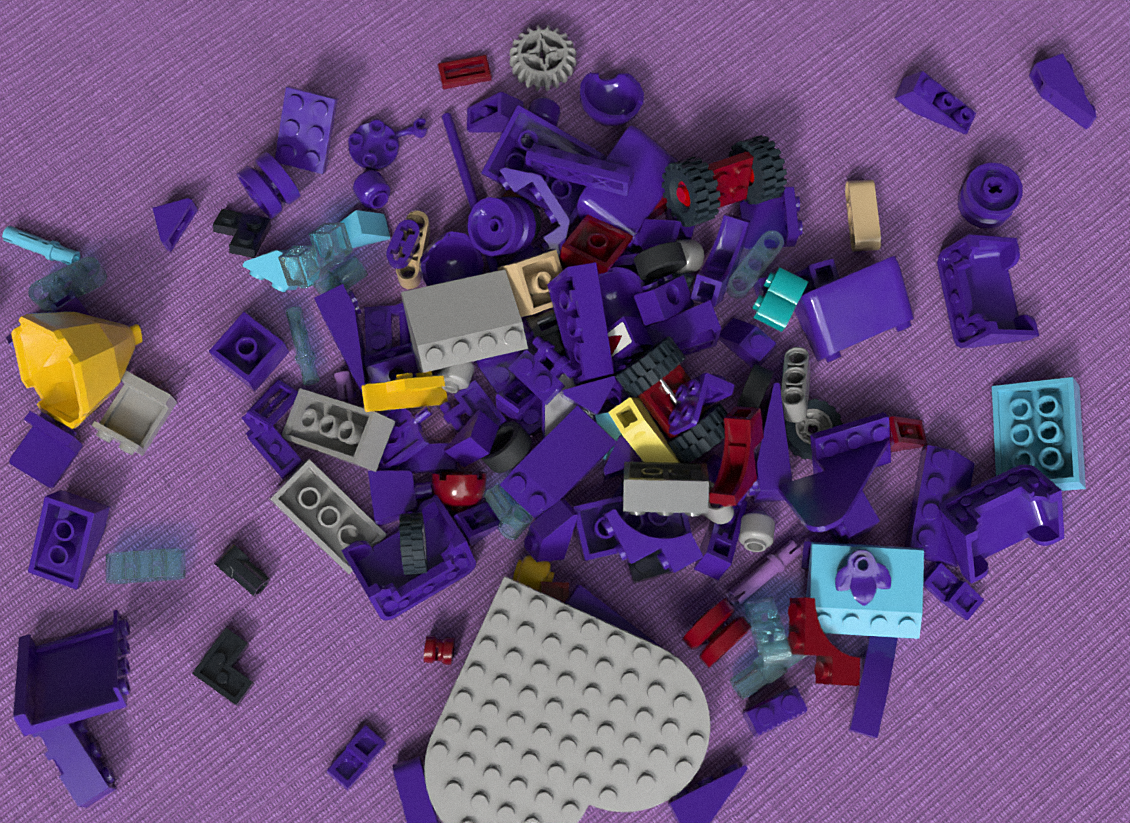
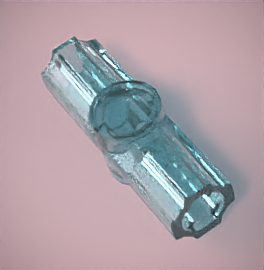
[729,640,808,700]

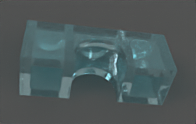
[278,223,353,288]

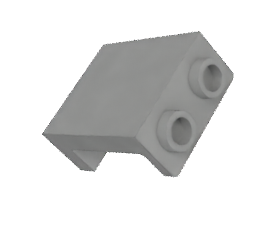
[91,371,177,456]

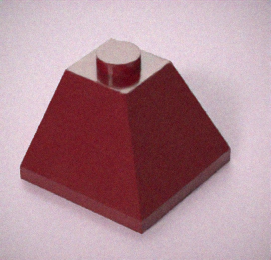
[560,214,633,274]

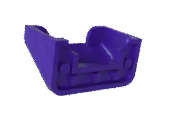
[577,125,678,252]
[937,234,1039,348]
[794,256,915,363]
[940,464,1065,583]
[341,495,476,621]

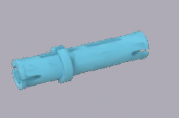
[2,225,80,267]

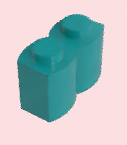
[752,267,808,332]

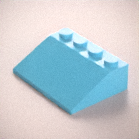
[992,377,1086,491]
[806,542,924,639]

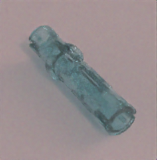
[285,307,320,385]

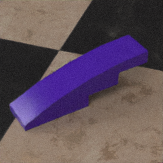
[848,636,898,739]

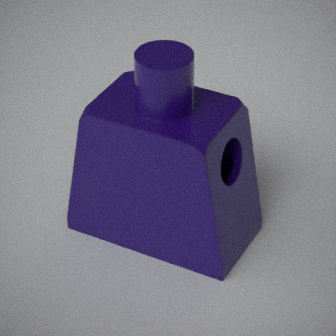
[368,471,433,526]

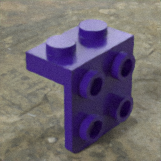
[739,187,803,249]
[668,372,734,435]
[9,411,84,488]

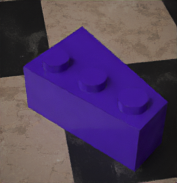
[644,300,721,356]

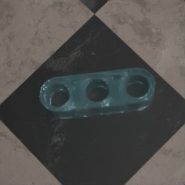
[726,230,784,299]
[28,257,107,311]
[105,548,186,584]
[745,596,792,668]

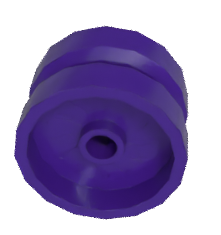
[236,151,301,219]
[958,163,1023,229]
[467,197,536,256]

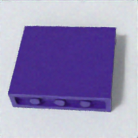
[13,609,131,736]

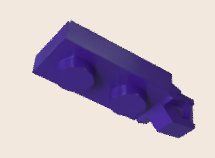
[242,414,303,479]

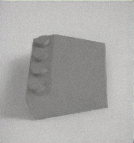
[401,269,528,373]

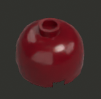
[432,471,486,512]

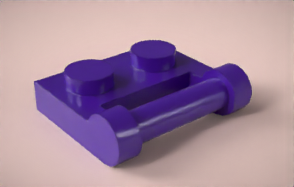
[364,303,411,355]

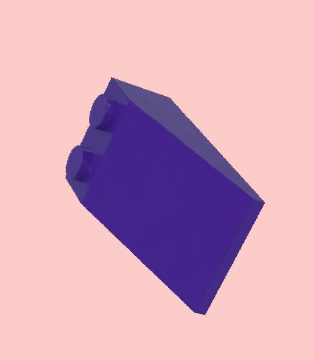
[314,284,369,396]
[748,383,792,503]
[500,405,617,519]
[572,495,692,561]

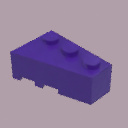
[32,720,116,808]

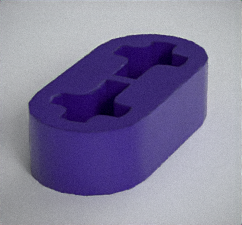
[386,220,421,269]

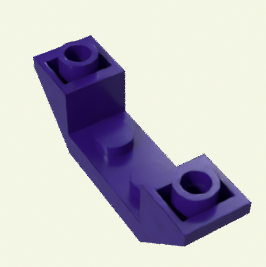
[498,168,570,258]

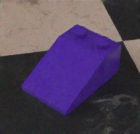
[28,490,110,590]

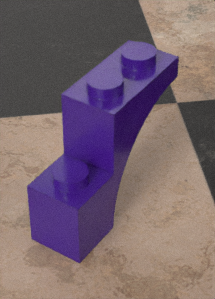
[691,213,751,307]
[601,509,703,573]

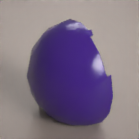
[580,72,644,126]
[419,231,484,286]
[598,267,645,328]

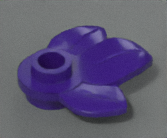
[835,549,891,606]

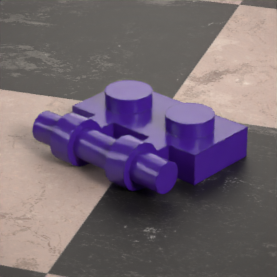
[508,336,577,405]
[439,380,507,432]

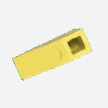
[608,397,680,463]

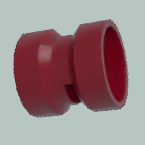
[424,635,455,665]

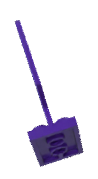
[777,412,891,532]

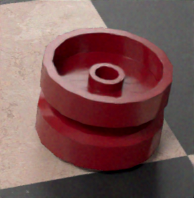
[682,598,753,669]

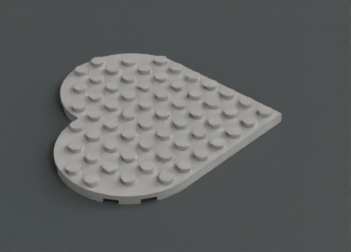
[425,576,710,823]

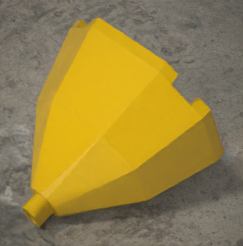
[11,312,143,429]

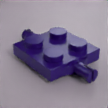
[379,405,433,471]

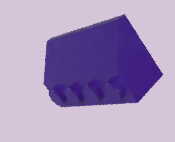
[904,445,975,567]

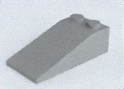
[281,388,395,472]
[268,459,387,574]

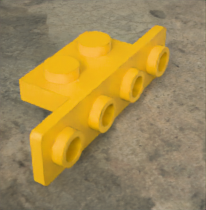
[362,372,448,412]

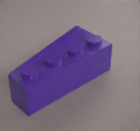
[547,263,614,386]

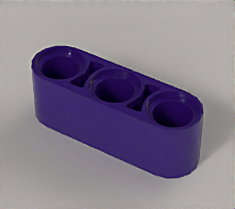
[392,756,439,823]

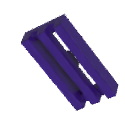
[246,379,298,431]

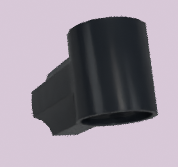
[214,543,270,597]

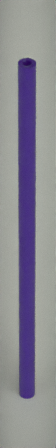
[442,113,500,272]

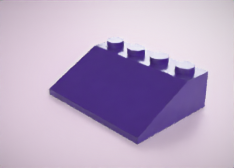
[481,105,607,225]

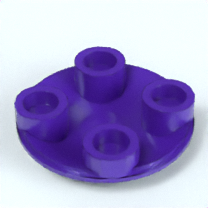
[348,120,399,170]

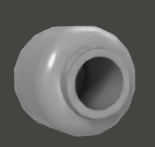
[676,239,704,273]
[436,362,474,393]
[739,510,775,552]

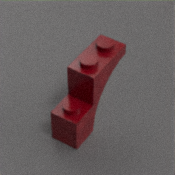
[709,406,764,507]
[787,597,860,686]

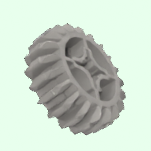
[509,25,576,92]

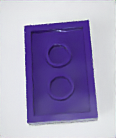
[275,86,338,174]

